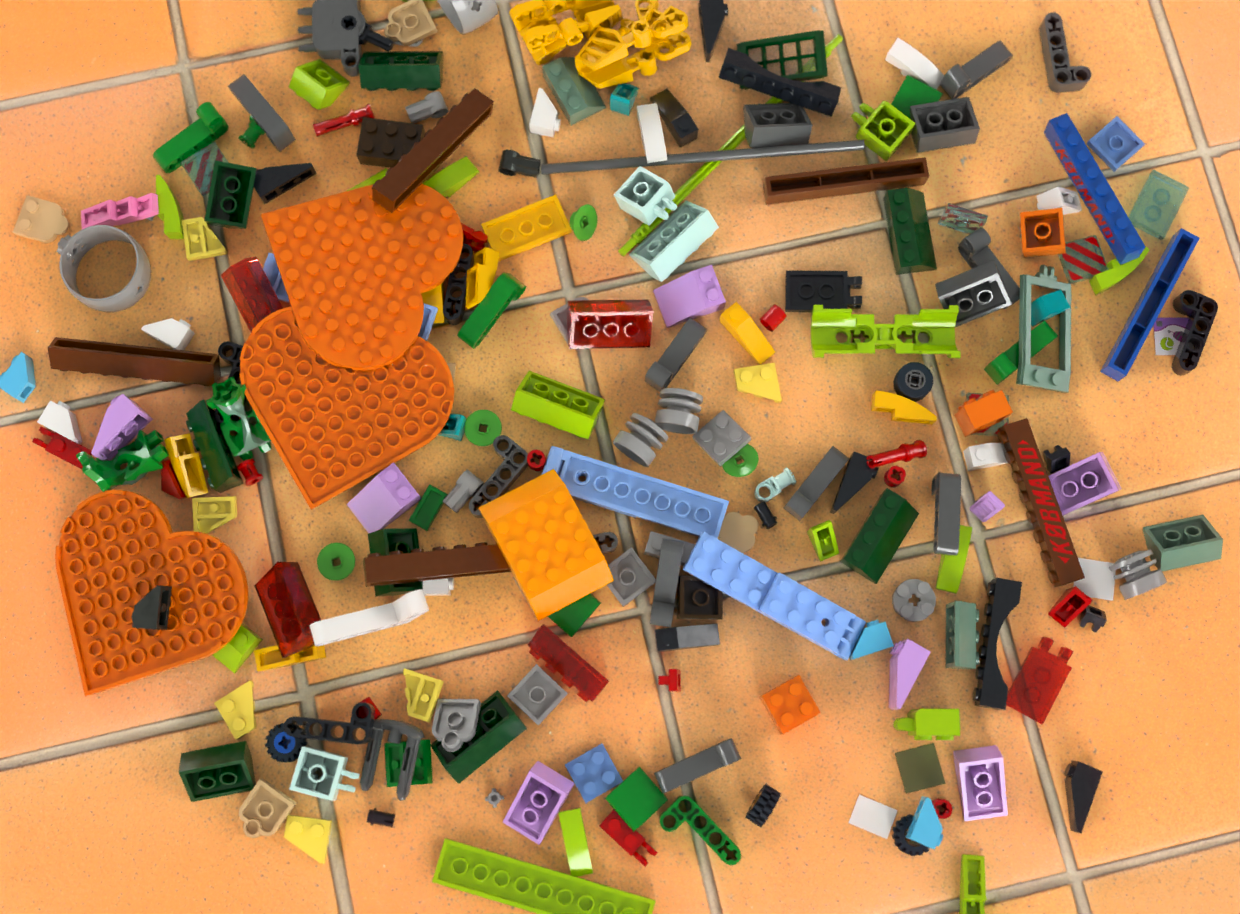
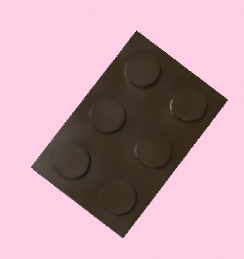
[356,117,426,168]

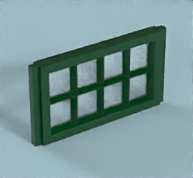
[737,30,828,90]

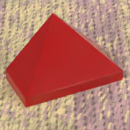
[161,460,187,499]

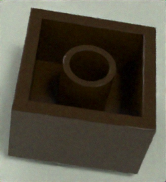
[677,576,723,619]

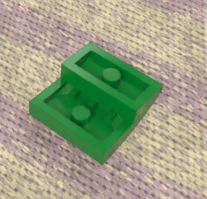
[891,75,943,119]
[548,593,601,637]
[384,739,433,787]
[605,767,668,832]

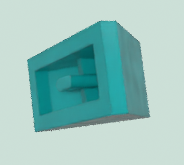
[610,83,639,116]
[1031,289,1070,327]
[438,414,466,441]

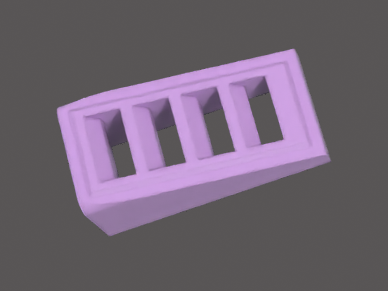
[970,491,1005,522]

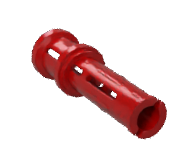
[313,104,375,137]
[867,440,927,469]

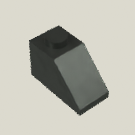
[132,585,172,630]

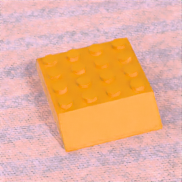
[478,469,614,621]

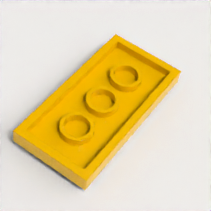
[481,195,572,262]

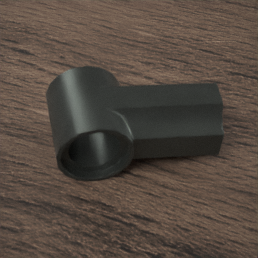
[498,150,541,178]

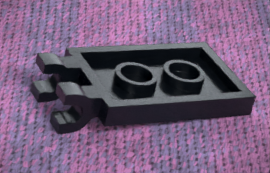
[785,271,862,312]

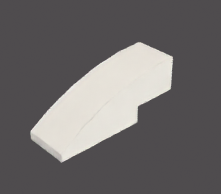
[885,38,944,90]
[637,103,667,163]

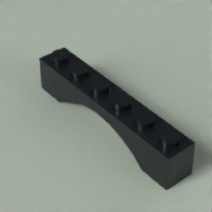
[718,48,841,117]
[973,578,1022,710]

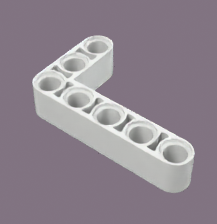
[309,589,429,647]

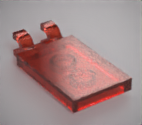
[1006,637,1073,725]

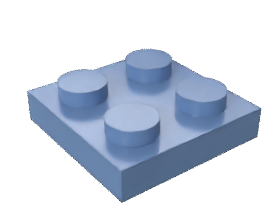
[1086,116,1145,172]
[565,743,623,803]

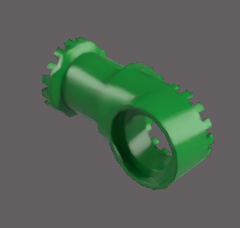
[238,115,265,149]

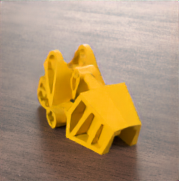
[509,0,623,65]
[575,0,692,89]

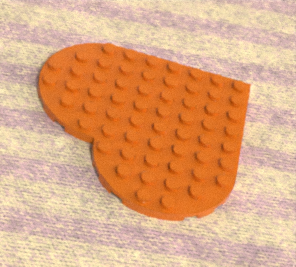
[261,184,463,370]
[239,306,454,510]
[55,490,248,696]

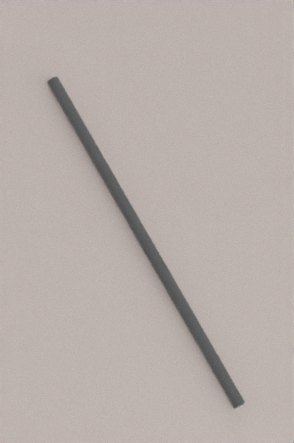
[541,140,865,174]

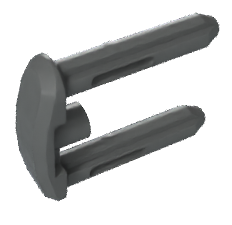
[360,719,424,801]

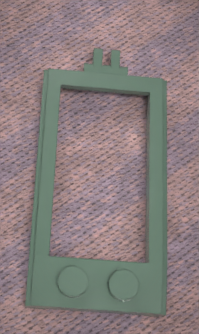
[1016,265,1071,393]

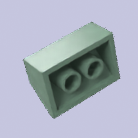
[542,57,606,125]
[1143,515,1223,572]
[945,601,979,670]

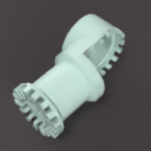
[755,467,796,502]

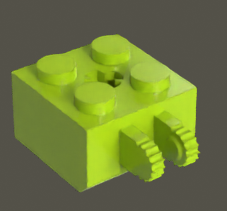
[851,101,916,162]
[893,709,960,740]

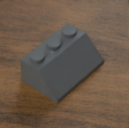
[910,97,980,153]
[743,103,812,148]
[935,260,1012,327]

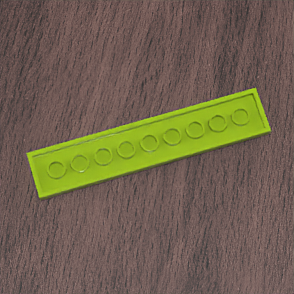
[432,838,656,914]

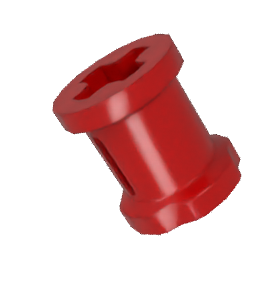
[527,449,546,472]
[237,459,263,486]
[884,466,906,488]
[932,798,953,819]

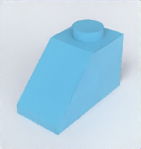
[849,620,894,660]
[906,796,943,850]

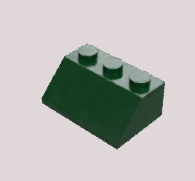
[204,160,257,229]
[368,528,423,597]
[179,741,256,802]

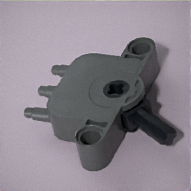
[297,0,394,77]

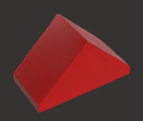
[1048,586,1093,628]

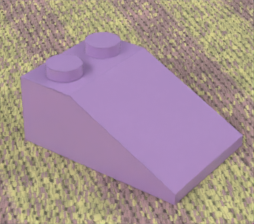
[653,265,726,328]
[91,393,153,461]
[1048,452,1122,515]
[347,462,421,533]
[889,639,931,710]
[953,745,1008,821]
[503,761,575,845]

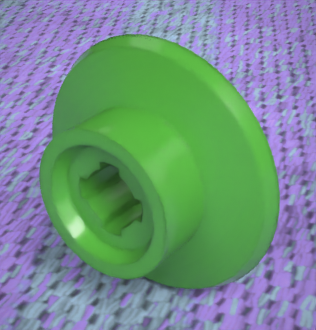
[570,204,597,241]
[464,410,502,446]
[722,444,758,477]
[317,543,355,581]

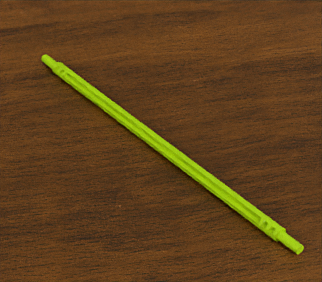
[618,34,843,257]

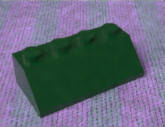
[359,51,443,91]
[883,188,937,275]
[186,400,244,493]
[840,488,919,584]
[431,690,527,784]

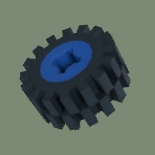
[265,723,308,762]

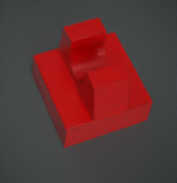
[658,669,681,692]

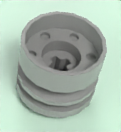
[655,388,703,434]
[613,413,669,467]
[1109,549,1167,600]

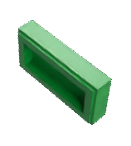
[408,484,448,531]

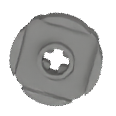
[892,579,936,622]

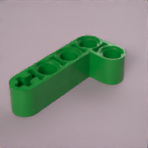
[153,102,229,173]
[457,272,526,349]
[984,320,1058,385]
[659,795,741,865]

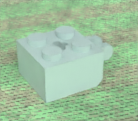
[614,166,677,226]
[289,746,360,801]

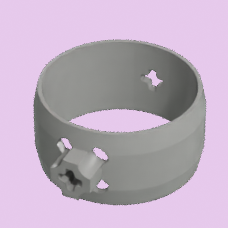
[437,0,498,34]
[56,225,151,312]

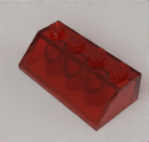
[221,257,283,332]
[567,299,654,349]
[254,561,321,658]
[528,624,609,703]

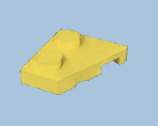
[182,217,228,261]
[734,363,782,403]
[192,496,237,534]
[403,668,444,723]
[214,680,256,740]
[284,815,332,864]

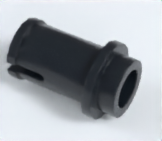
[754,501,778,529]
[367,808,396,828]

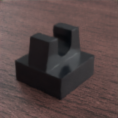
[1043,445,1070,474]
[1079,605,1107,633]

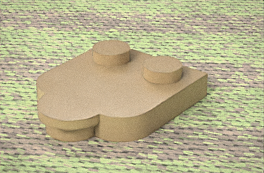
[384,0,438,46]
[13,195,69,243]
[718,512,758,554]
[239,778,297,838]

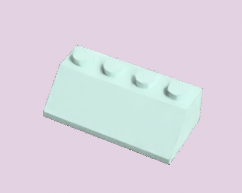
[629,201,719,282]

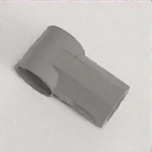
[405,91,448,124]
[443,470,484,513]

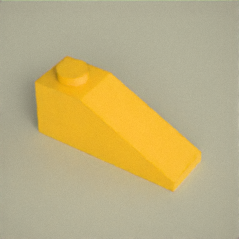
[719,302,775,365]

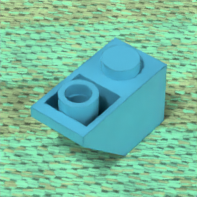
[0,352,36,403]

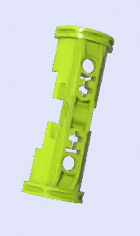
[811,305,961,359]

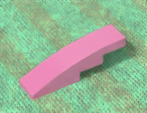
[81,193,159,229]

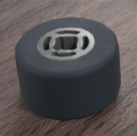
[894,362,933,402]

